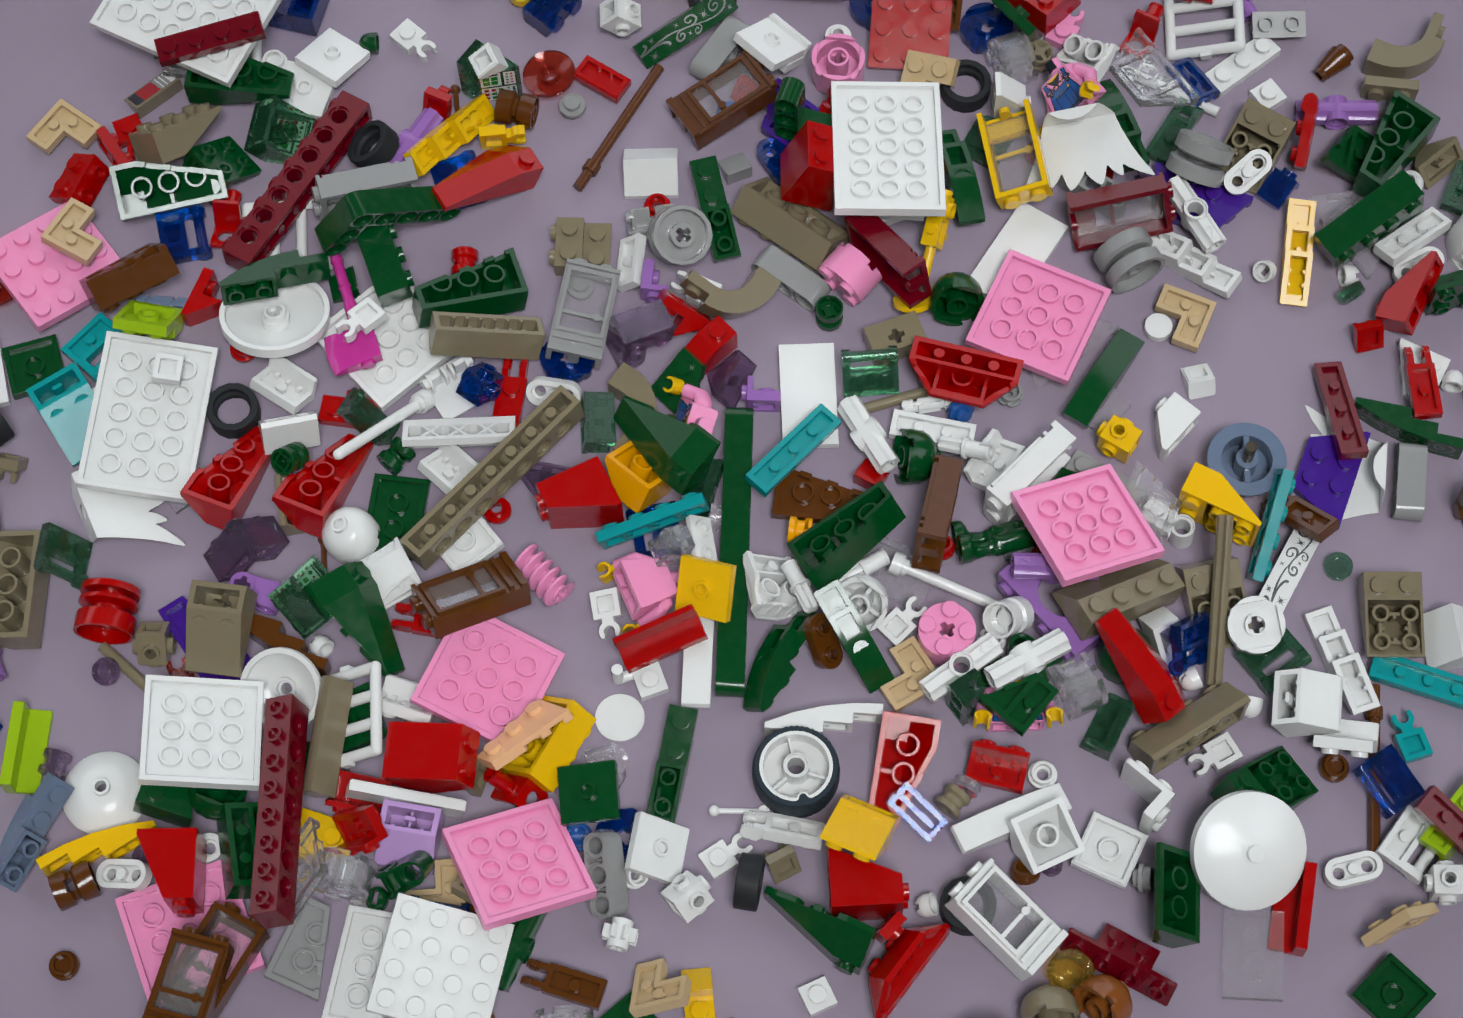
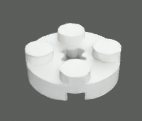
[1226,596,1286,655]

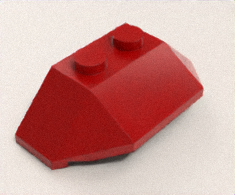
[908,335,1024,409]
[867,923,951,1018]

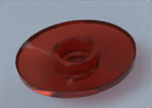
[523,50,576,98]

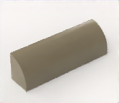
[429,311,545,360]
[303,675,354,798]

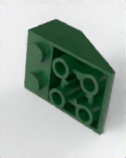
[1210,746,1319,810]

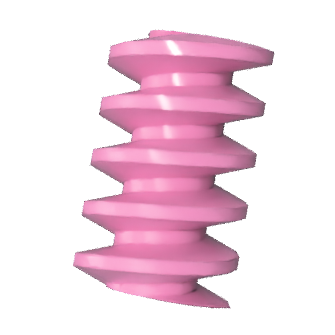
[515,543,575,606]

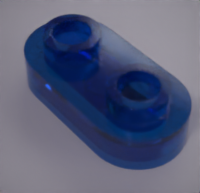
[756,138,785,186]

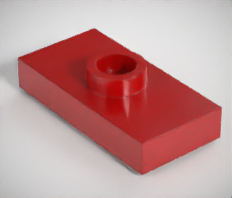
[572,55,632,104]

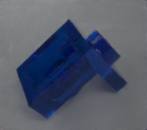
[1257,167,1300,210]

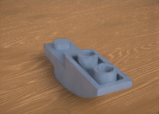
[0,772,75,892]

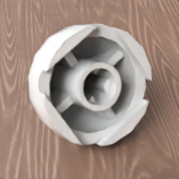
[322,507,380,564]
[841,574,888,631]

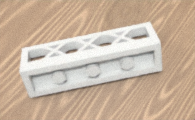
[402,416,516,449]

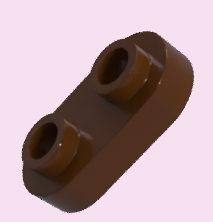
[804,613,843,669]

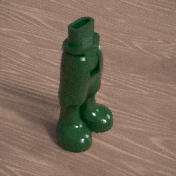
[951,520,1037,564]

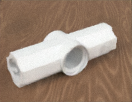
[1168,175,1227,254]
[837,395,900,475]
[983,628,1072,691]
[919,632,1004,704]

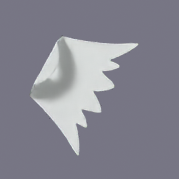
[1026,103,1155,191]
[1305,405,1388,520]
[71,470,185,546]

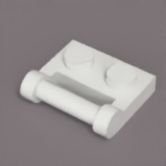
[1375,805,1436,885]

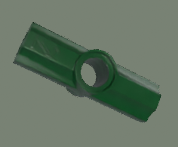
[498,912,547,993]

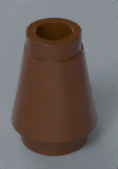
[1313,44,1354,82]

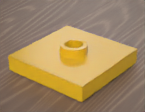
[675,554,737,623]

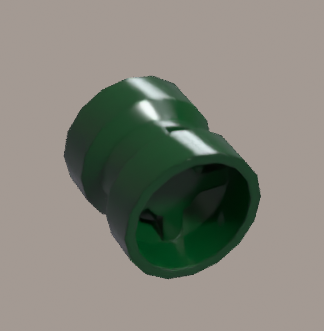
[815,295,843,332]
[376,436,416,476]
[270,442,310,476]

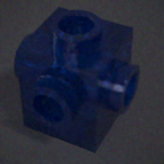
[456,362,504,407]

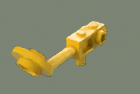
[893,189,956,314]

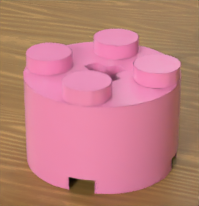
[811,33,865,94]
[818,242,882,307]
[917,601,976,667]

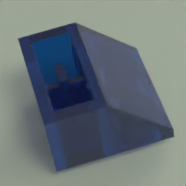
[267,0,330,37]

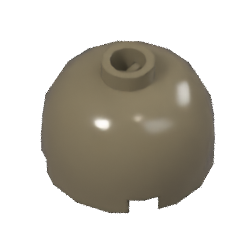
[1020,984,1081,1018]

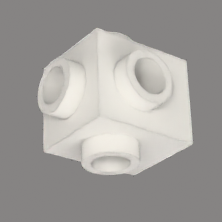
[599,0,641,38]
[1424,860,1463,906]
[660,870,715,924]

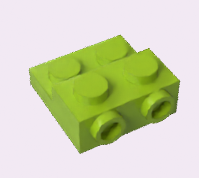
[112,300,183,340]

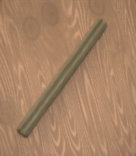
[1205,514,1234,686]

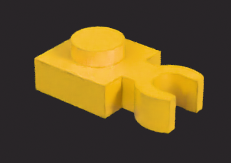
[478,124,526,150]

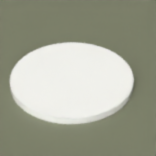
[595,694,645,742]

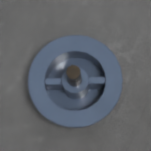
[1207,423,1287,498]

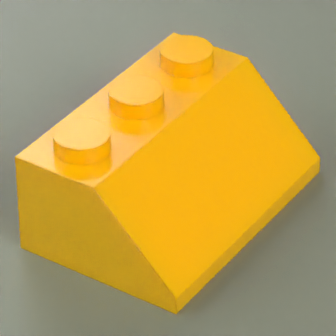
[500,695,596,793]

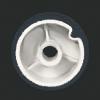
[752,726,840,818]

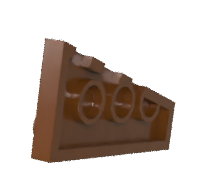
[772,470,863,523]

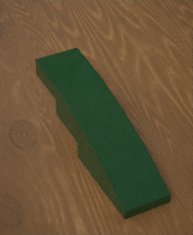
[1063,328,1145,429]

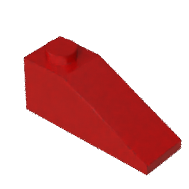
[1374,251,1444,336]
[658,315,738,378]

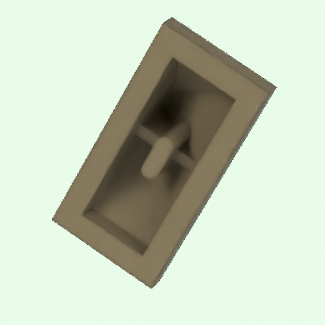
[1415,136,1463,190]

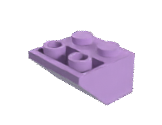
[375,799,445,875]

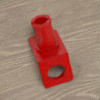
[1119,2,1164,62]
[210,189,242,248]
[483,768,548,807]

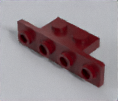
[1060,923,1178,1006]

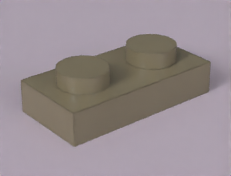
[1360,75,1419,101]

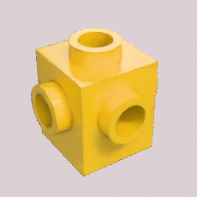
[1096,415,1143,464]

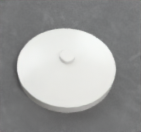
[219,282,331,358]
[1190,790,1307,911]

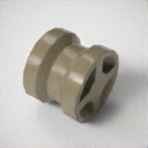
[1025,40,1053,73]
[934,783,971,820]

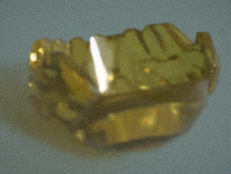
[1046,949,1094,991]

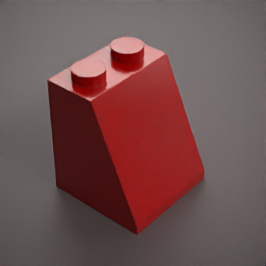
[780,120,834,212]
[534,456,624,529]
[381,721,480,794]
[137,828,207,918]
[827,848,909,921]

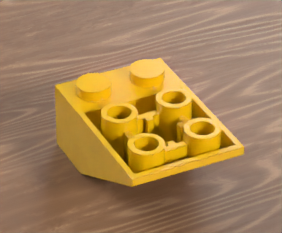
[1175,462,1262,548]
[819,794,900,862]

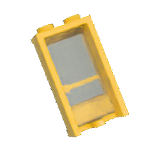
[976,98,1054,210]

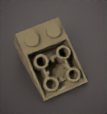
[1220,98,1297,195]
[128,102,222,164]
[1175,555,1252,654]
[1357,571,1425,658]
[185,579,258,678]

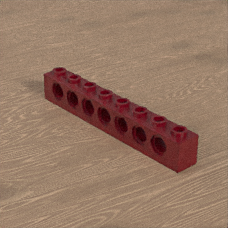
[222,90,373,270]
[249,694,309,929]

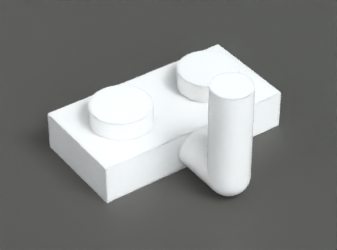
[611,661,669,701]

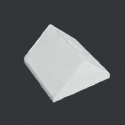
[623,148,679,199]
[258,411,321,455]
[1423,603,1463,670]
[1008,796,1086,875]

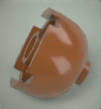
[1072,974,1133,1018]

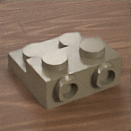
[549,217,612,276]

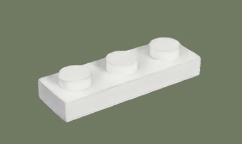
[1202,38,1281,98]
[1373,207,1452,267]
[889,409,977,447]

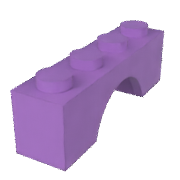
[997,563,1101,665]

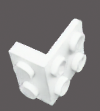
[1120,758,1175,835]

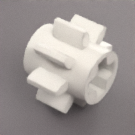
[601,917,639,952]

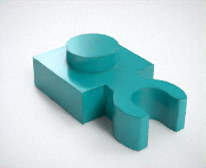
[1390,710,1433,765]

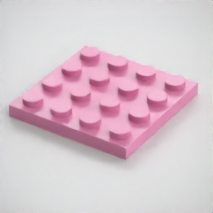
[0,202,120,333]
[965,249,1112,386]
[1010,464,1165,587]
[409,618,565,742]
[441,798,597,931]
[115,859,266,1008]

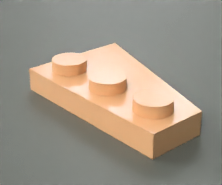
[477,699,574,771]

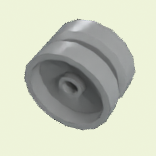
[1165,129,1235,188]
[647,205,713,265]
[1093,226,1165,294]

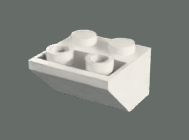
[1271,668,1343,738]

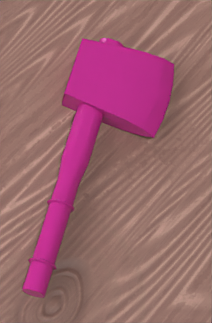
[324,253,383,376]

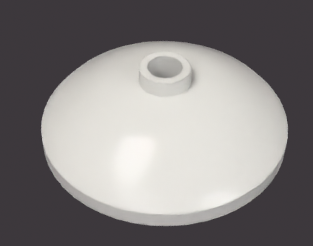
[240,647,321,730]
[63,751,143,834]

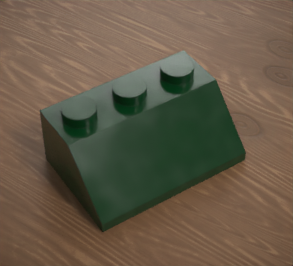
[1152,842,1200,949]

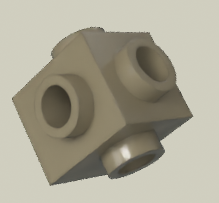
[132,621,176,668]

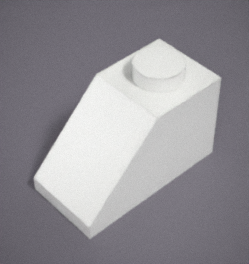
[991,72,1031,120]
[1154,392,1201,461]
[1138,606,1192,675]

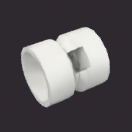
[983,596,1034,639]

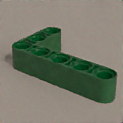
[774,77,832,141]
[314,186,461,256]

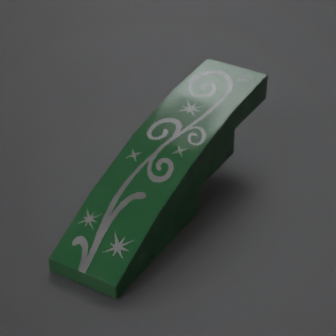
[632,0,738,69]
[1354,397,1463,460]

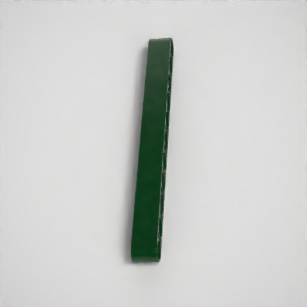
[715,407,754,697]

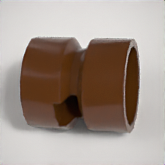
[494,89,539,130]
[47,860,101,911]

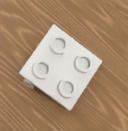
[419,356,494,418]

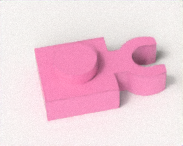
[1044,11,1085,50]

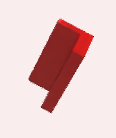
[612,604,708,674]
[1267,861,1318,957]

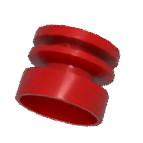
[73,577,142,645]

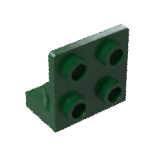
[182,136,261,206]
[1424,270,1463,316]

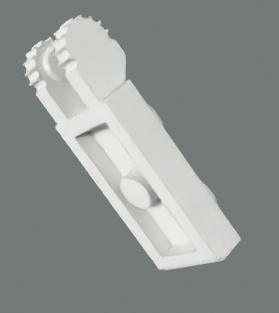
[740,810,825,850]

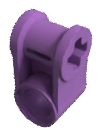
[229,572,287,616]

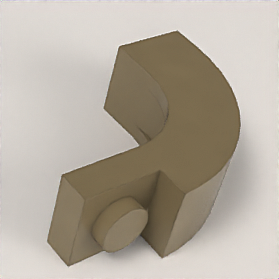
[1362,12,1446,79]
[679,266,781,319]
[608,362,657,451]

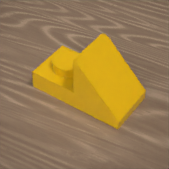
[681,967,715,1018]

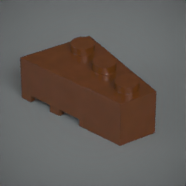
[79,243,180,313]

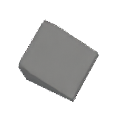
[717,152,752,185]

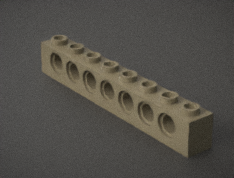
[400,385,585,571]

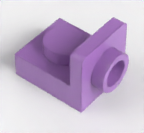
[640,258,668,304]
[741,376,781,412]

